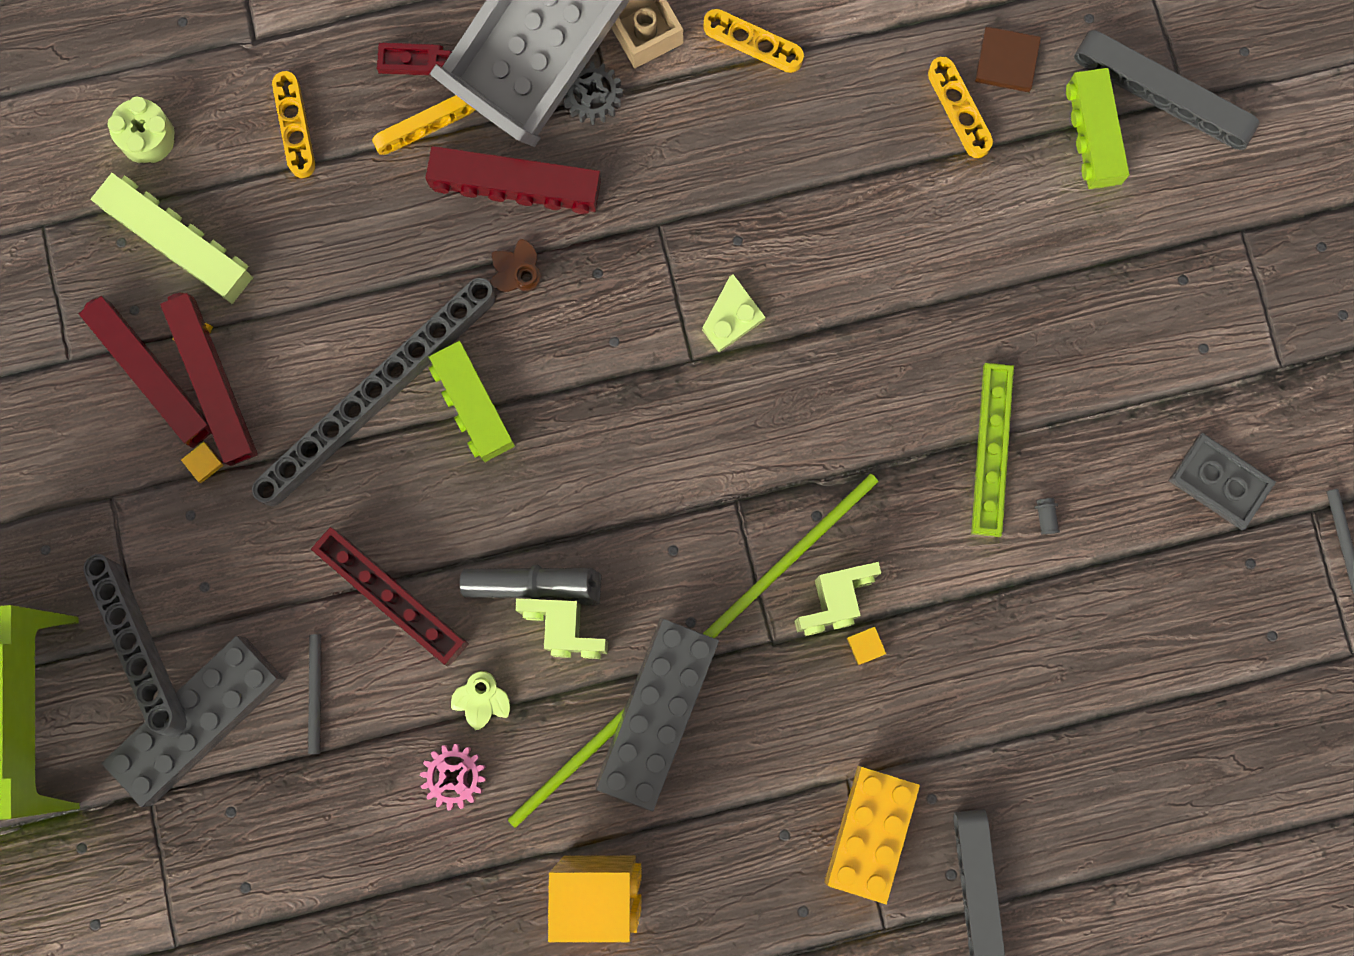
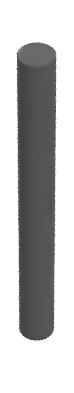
[1326,489,1354,596]
[308,634,321,754]

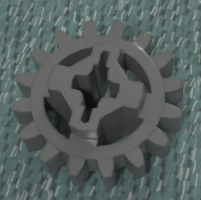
[564,62,623,125]

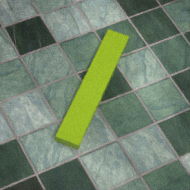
[971,363,1014,537]

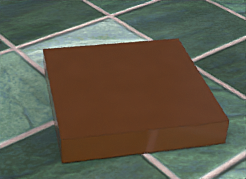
[975,26,1041,93]

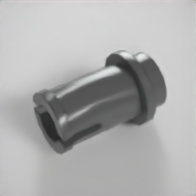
[1034,498,1060,535]

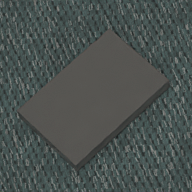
[1168,433,1276,530]

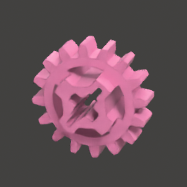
[420,744,487,810]

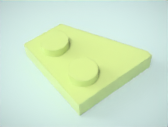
[702,275,766,353]

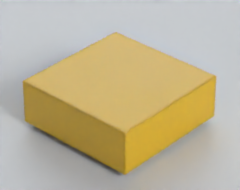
[181,442,224,483]
[847,627,886,665]

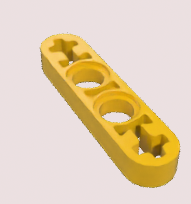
[703,9,804,73]
[928,57,993,158]
[272,71,315,178]
[372,95,475,155]

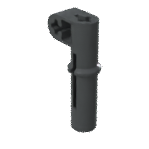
[460,565,602,606]

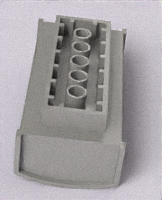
[430,0,630,147]

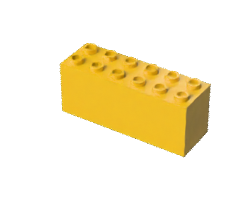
[548,855,642,942]

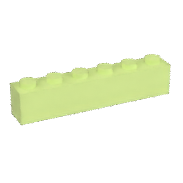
[91,173,253,304]

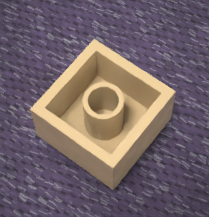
[611,0,683,69]

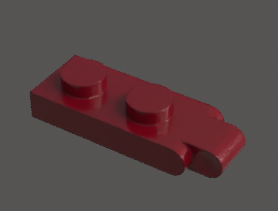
[377,43,452,75]

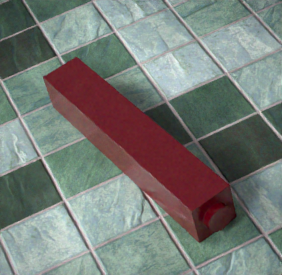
[160,292,258,466]
[78,296,212,448]

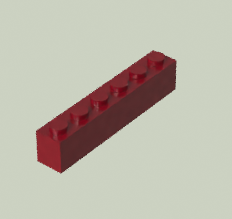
[425,146,601,214]
[311,527,469,666]

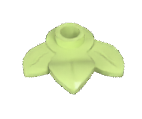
[451,671,510,730]

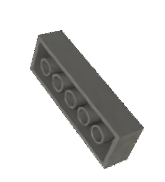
[595,617,719,812]
[101,636,285,807]

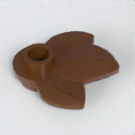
[490,239,541,292]

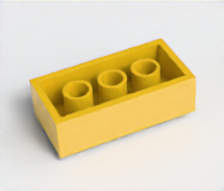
[824,766,920,905]

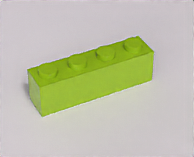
[1066,68,1130,189]
[428,341,515,462]

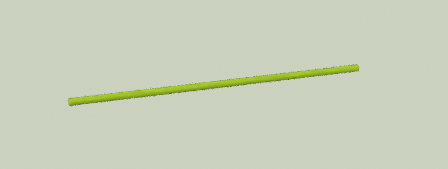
[508,474,879,828]

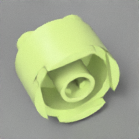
[107,96,175,163]

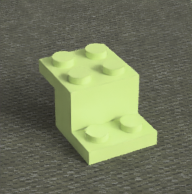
[795,562,881,636]
[516,598,608,659]

